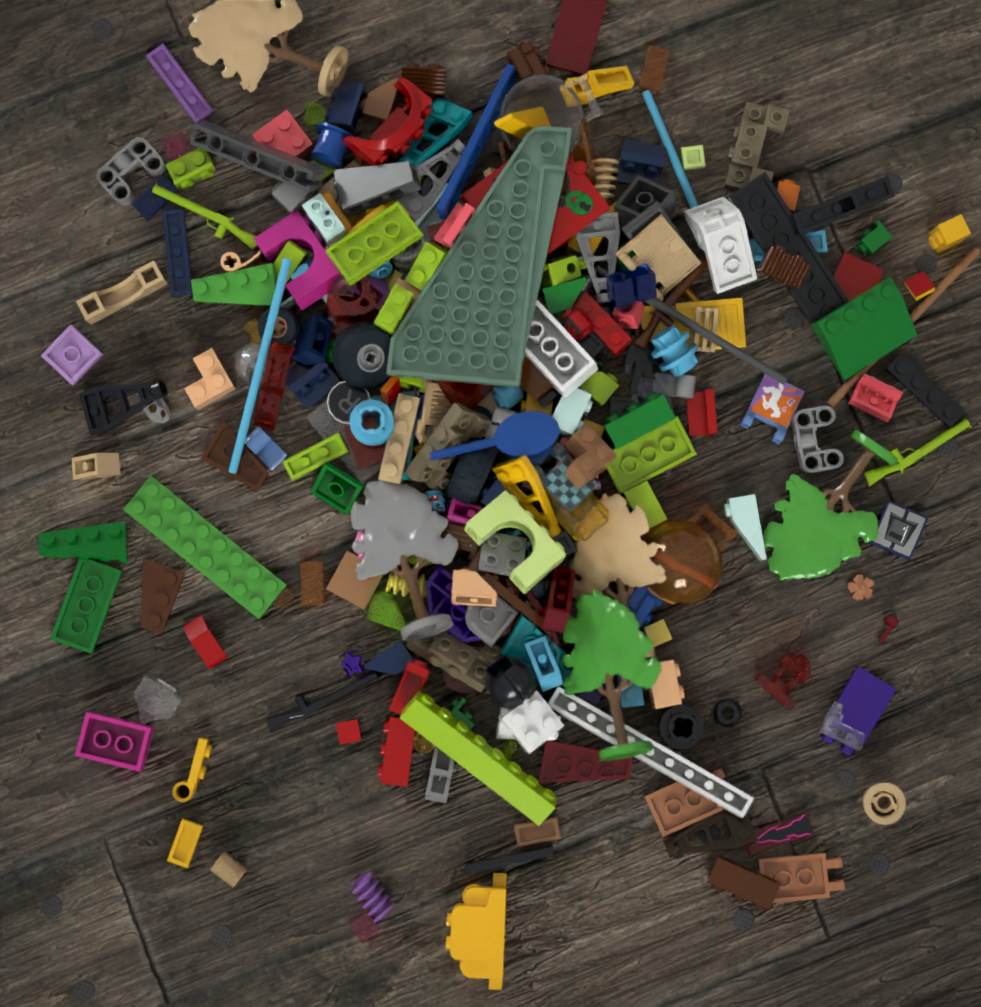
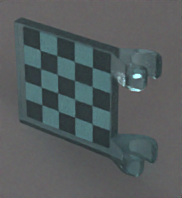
[533,443,599,513]

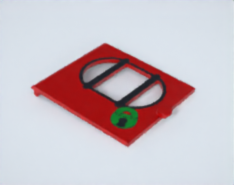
[460,155,611,255]

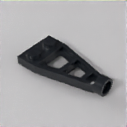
[79,380,168,435]

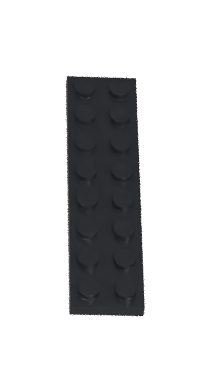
[728,172,849,327]

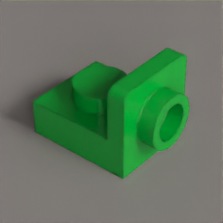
[449,697,475,730]

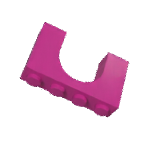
[253,210,346,311]

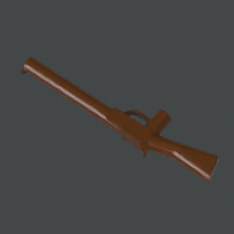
[632,253,708,350]

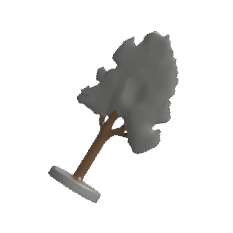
[350,480,459,641]

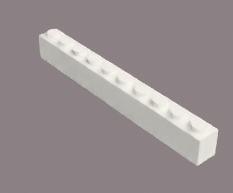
[548,686,754,818]

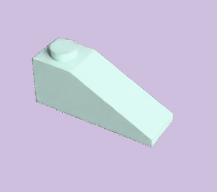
[724,494,767,561]

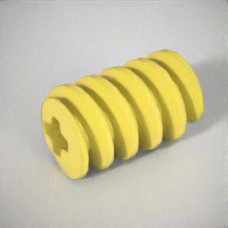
[386,567,431,600]

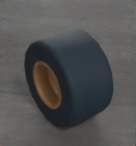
[258,307,301,347]

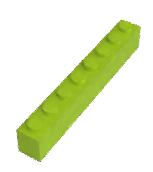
[400,691,558,826]

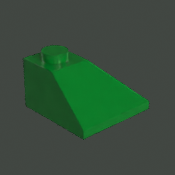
[540,275,586,317]

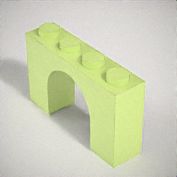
[464,490,566,594]

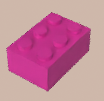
[75,711,155,772]

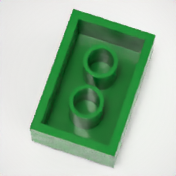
[603,391,676,449]

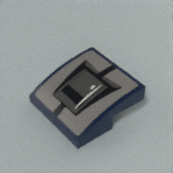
[869,500,928,560]

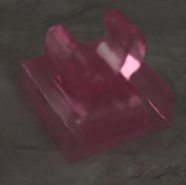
[162,132,189,161]

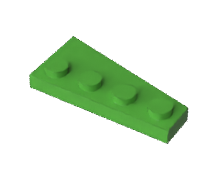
[191,263,281,307]

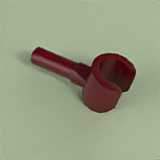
[878,613,899,644]

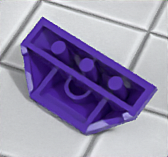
[426,565,481,643]

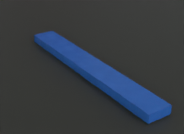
[436,64,517,220]

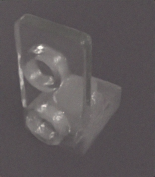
[820,701,865,751]

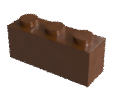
[708,855,781,911]

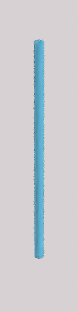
[642,90,730,290]
[228,258,292,474]

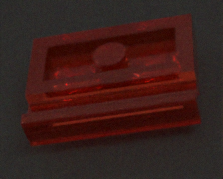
[344,417,385,469]

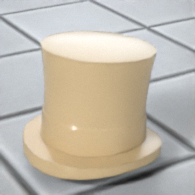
[862,782,906,825]

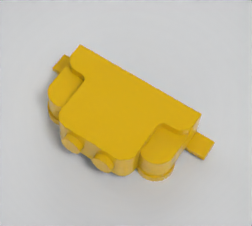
[446,872,506,990]

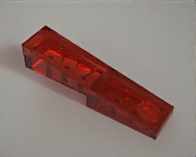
[253,341,295,431]

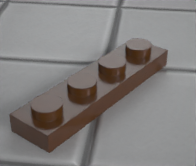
[481,572,553,636]

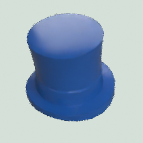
[311,122,355,169]

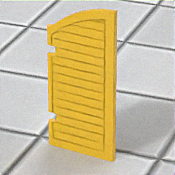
[640,298,746,350]

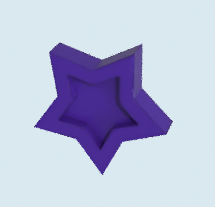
[340,651,365,676]

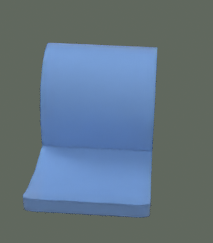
[245,426,287,470]

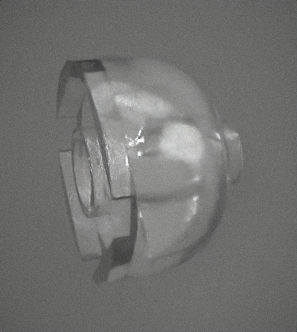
[234,342,276,386]

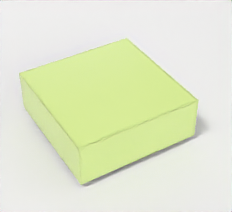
[681,145,706,170]

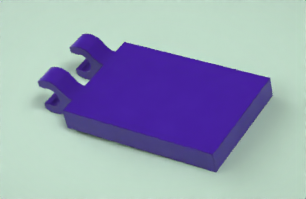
[821,666,896,756]

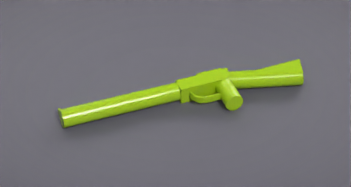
[152,183,257,250]
[864,418,971,487]

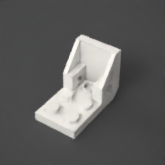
[684,197,757,294]

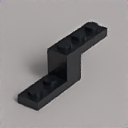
[791,176,895,235]

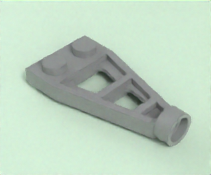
[395,139,466,222]
[575,212,620,304]

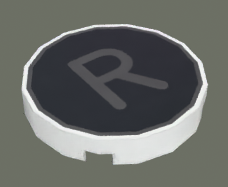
[327,381,370,424]

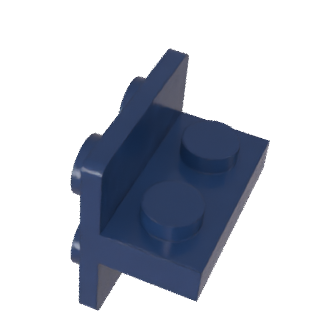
[617,139,666,185]
[281,361,341,409]

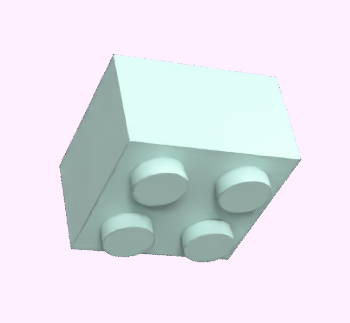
[552,388,593,438]

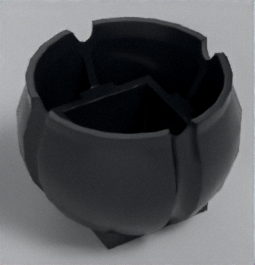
[485,654,538,708]

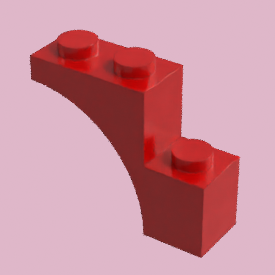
[389,659,430,715]

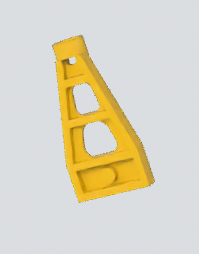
[492,455,562,539]

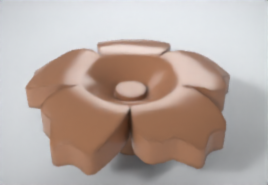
[847,574,874,601]

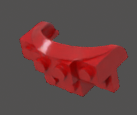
[342,78,433,166]

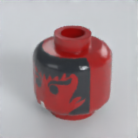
[561,308,593,342]

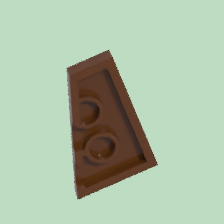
[201,421,269,492]
[141,558,185,635]

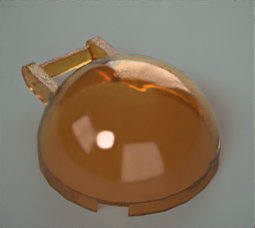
[642,503,739,605]

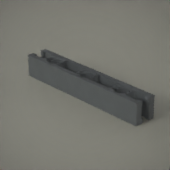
[190,121,324,192]

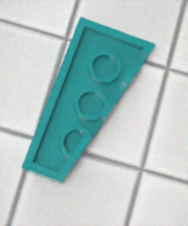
[500,614,573,683]

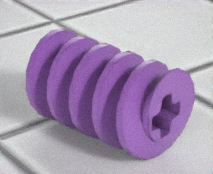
[348,872,394,923]

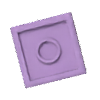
[41,324,104,386]

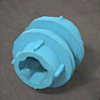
[651,325,698,377]
[349,399,395,446]

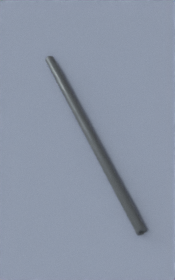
[596,265,788,385]

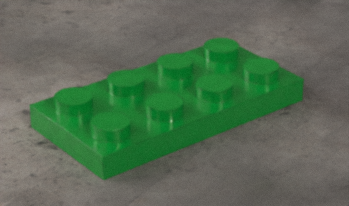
[50,559,123,654]

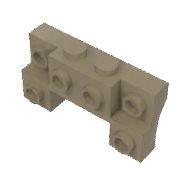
[724,102,790,190]
[405,402,493,491]
[406,611,503,693]

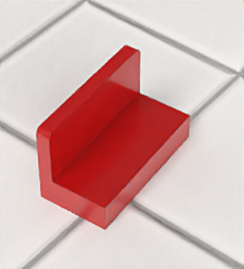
[686,389,717,437]

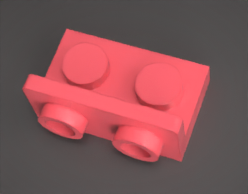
[434,203,475,250]

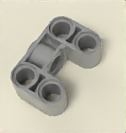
[96,137,166,206]
[791,406,844,474]

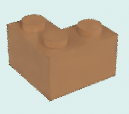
[564,423,617,490]

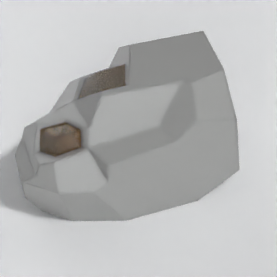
[136,391,170,423]

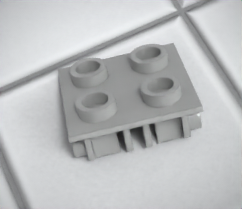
[477,532,527,576]

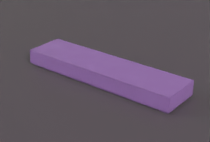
[146,44,215,123]

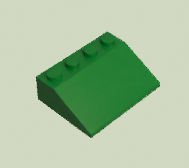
[810,277,917,380]

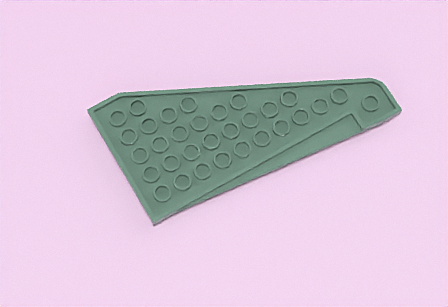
[386,126,572,388]

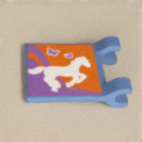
[740,374,805,444]

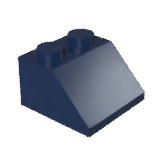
[325,82,367,135]

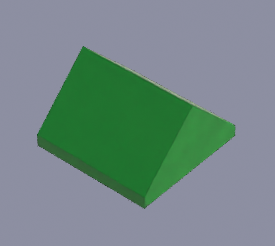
[310,462,365,515]

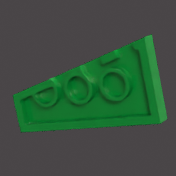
[38,521,128,563]

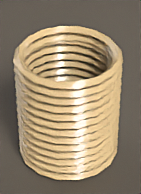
[210,852,247,888]

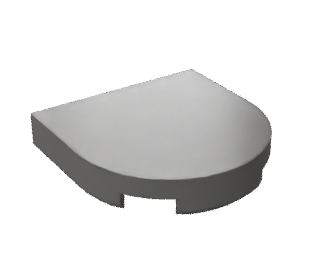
[465,596,518,647]

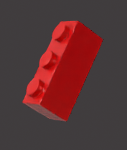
[571,292,632,357]
[377,716,415,787]

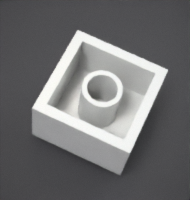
[499,690,564,754]

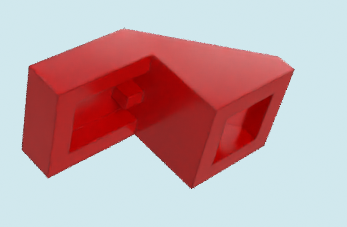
[183,615,228,669]

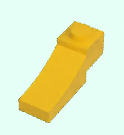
[562,66,635,106]

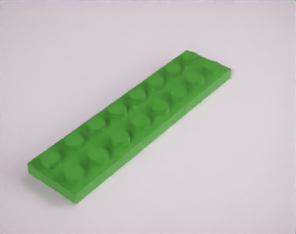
[123,476,287,619]

